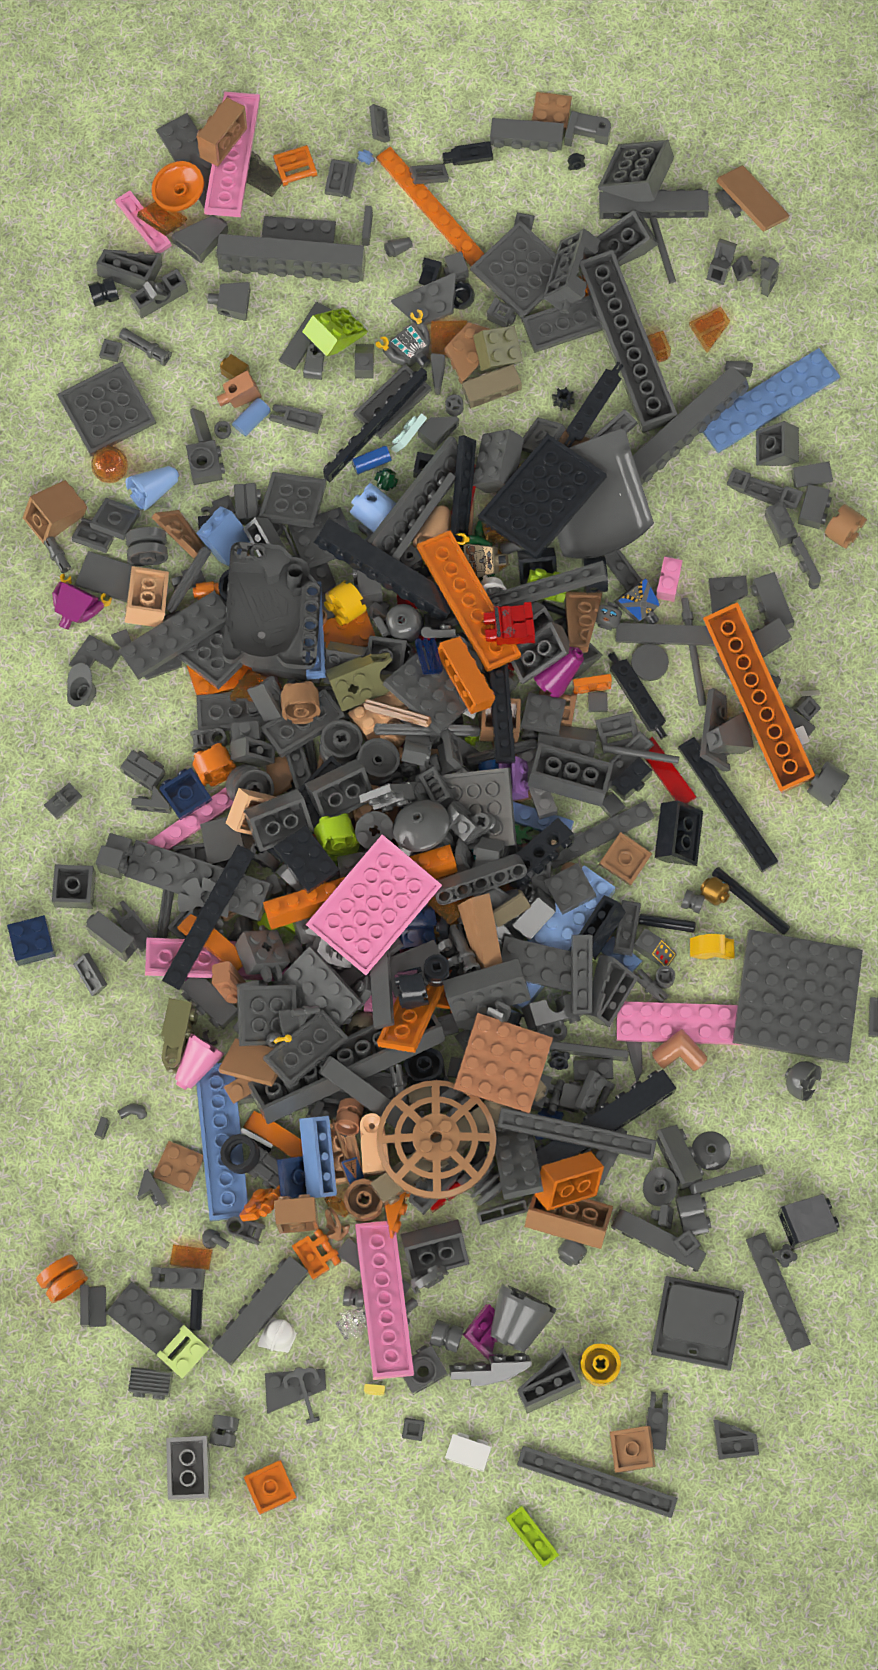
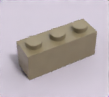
[462,364,522,409]

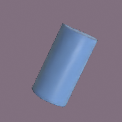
[232,398,271,437]

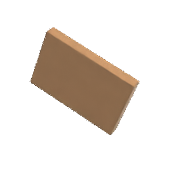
[219,1038,278,1086]

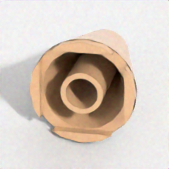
[413,505,452,548]

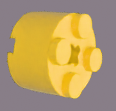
[324,580,366,626]
[580,1344,621,1387]

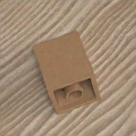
[23,480,87,544]

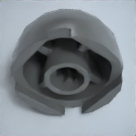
[785,1061,822,1101]

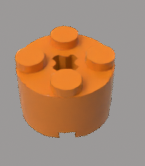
[192,743,236,787]

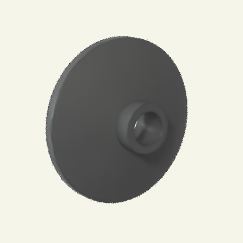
[692,1131,731,1170]
[643,1167,678,1207]

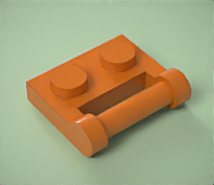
[273,145,318,186]

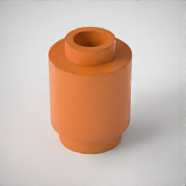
[193,581,220,600]

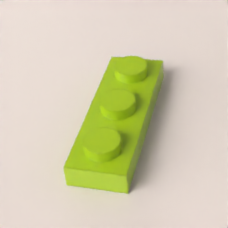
[506,1506,559,1568]

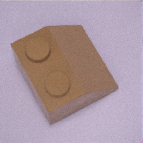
[480,698,521,743]

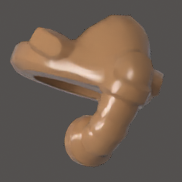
[325,1208,350,1241]

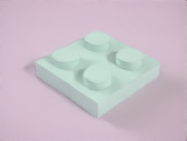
[391,413,427,453]

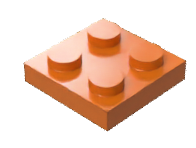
[244,1460,297,1515]

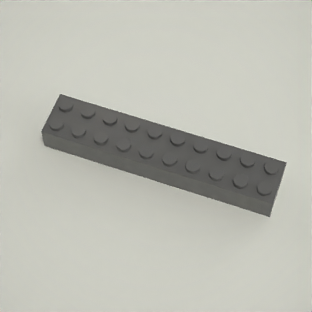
[579,250,677,433]
[248,1013,445,1124]

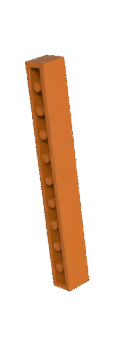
[263,844,458,930]

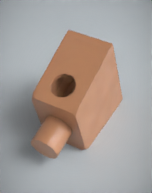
[216,370,262,408]

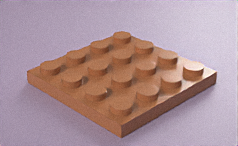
[453,1013,553,1113]

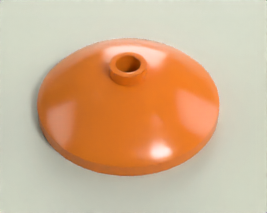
[152,161,204,212]

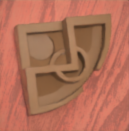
[266,756,293,796]

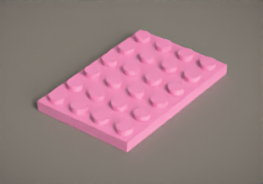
[306,835,442,975]

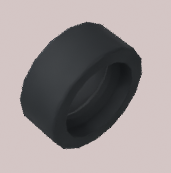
[220,1134,260,1174]

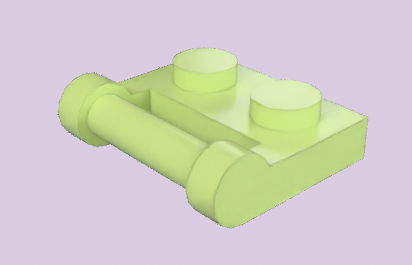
[156,1325,209,1379]

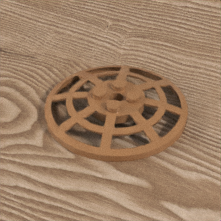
[377,1080,496,1199]

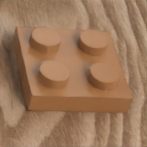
[532,92,572,131]
[599,832,652,886]
[153,1141,204,1192]
[610,1426,656,1473]

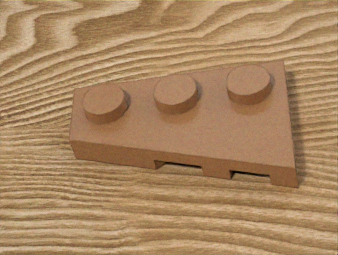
[151,510,205,559]

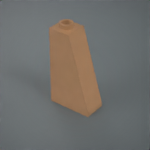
[457,893,502,969]

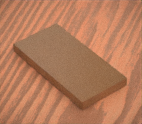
[716,165,790,232]

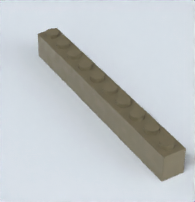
[371,1079,547,1206]

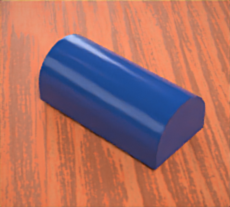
[352,446,392,475]

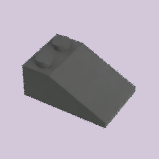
[596,210,659,266]

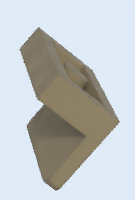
[493,890,531,928]

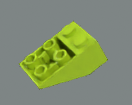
[302,308,368,356]

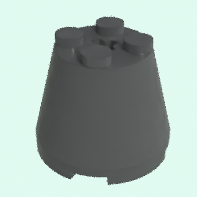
[490,1283,557,1353]

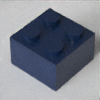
[7,915,56,966]

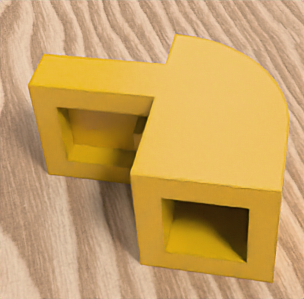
[690,934,735,959]

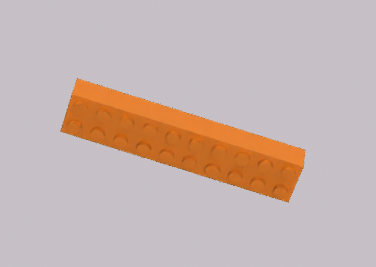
[703,602,816,793]

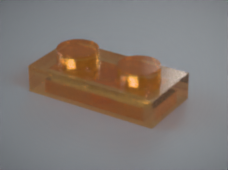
[170,1244,213,1271]

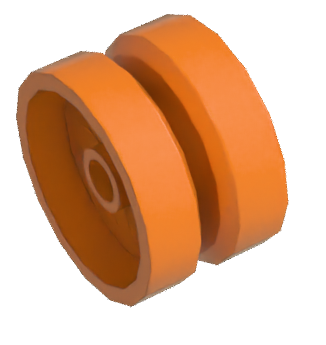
[36,1254,88,1303]

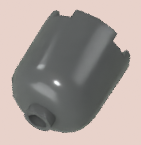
[385,604,424,643]

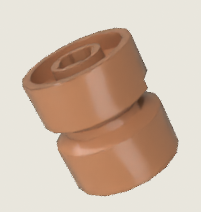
[334,1098,364,1136]

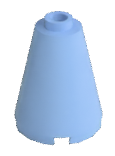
[125,466,179,511]

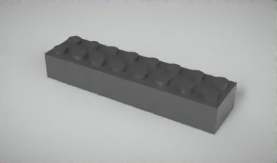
[216,234,366,283]

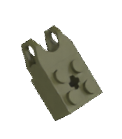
[326,653,392,712]
[161,998,198,1074]

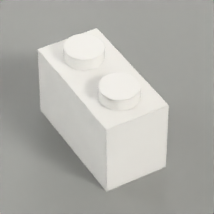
[445,1432,491,1472]

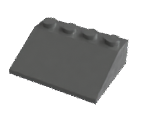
[598,140,674,202]

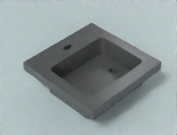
[651,1276,745,1371]

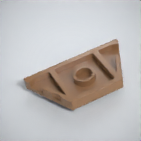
[444,322,489,384]

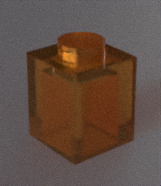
[647,331,671,362]

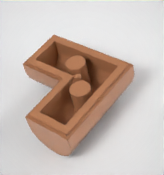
[652,1029,707,1071]

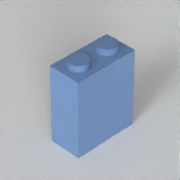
[196,506,251,566]

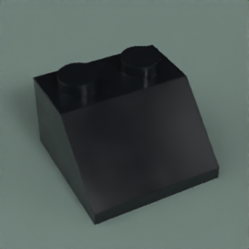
[517,547,557,585]

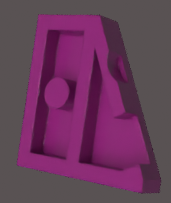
[462,1304,497,1360]

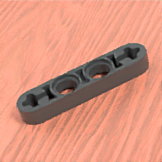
[689,1164,765,1195]

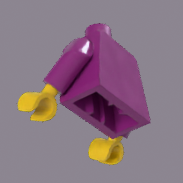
[52,574,112,630]

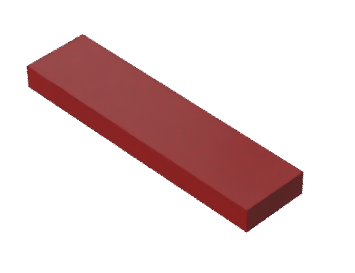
[644,736,697,804]

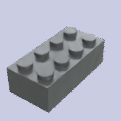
[527,743,613,807]
[443,959,531,1022]

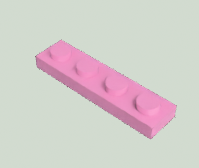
[115,190,172,254]

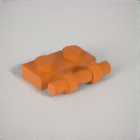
[239,1186,281,1221]
[292,1229,341,1280]

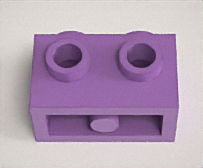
[499,756,529,801]

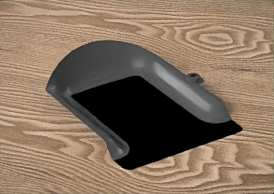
[557,429,654,559]

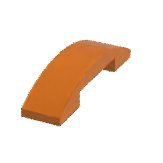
[177,914,243,971]
[243,1111,303,1157]

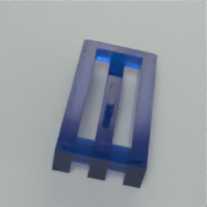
[415,638,443,675]

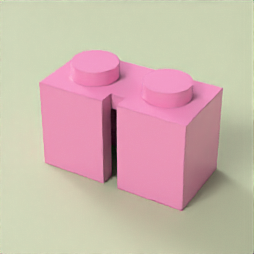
[656,557,683,602]

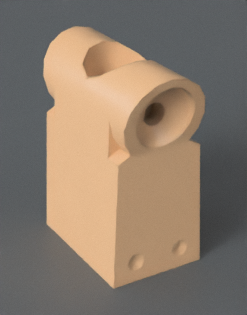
[360,1113,390,1176]

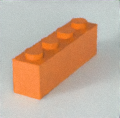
[436,636,495,714]

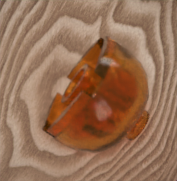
[91,446,128,483]

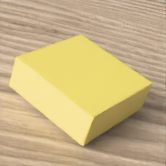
[364,1384,385,1396]

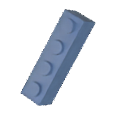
[299,1116,337,1198]

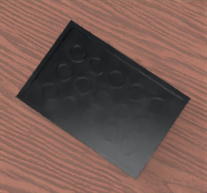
[478,434,607,560]

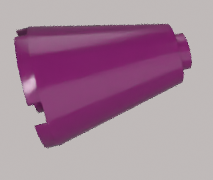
[534,647,584,698]

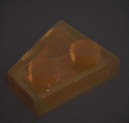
[689,307,730,353]
[230,669,281,701]

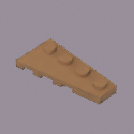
[565,592,603,652]

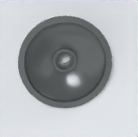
[393,800,450,852]

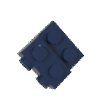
[159,768,212,820]
[399,903,437,949]
[277,1156,307,1198]

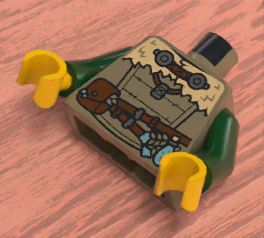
[456,533,509,583]

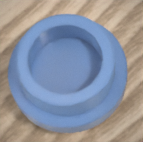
[357,149,375,165]

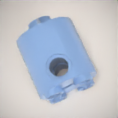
[350,483,396,533]

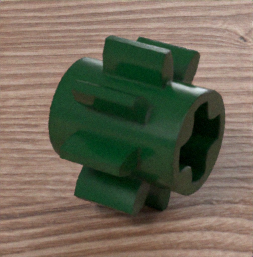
[374,468,399,491]

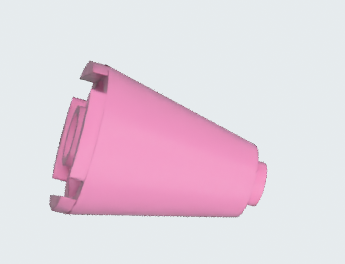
[175,1033,224,1090]

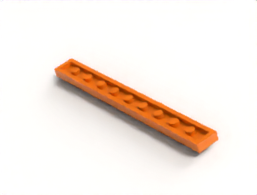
[376,146,484,267]

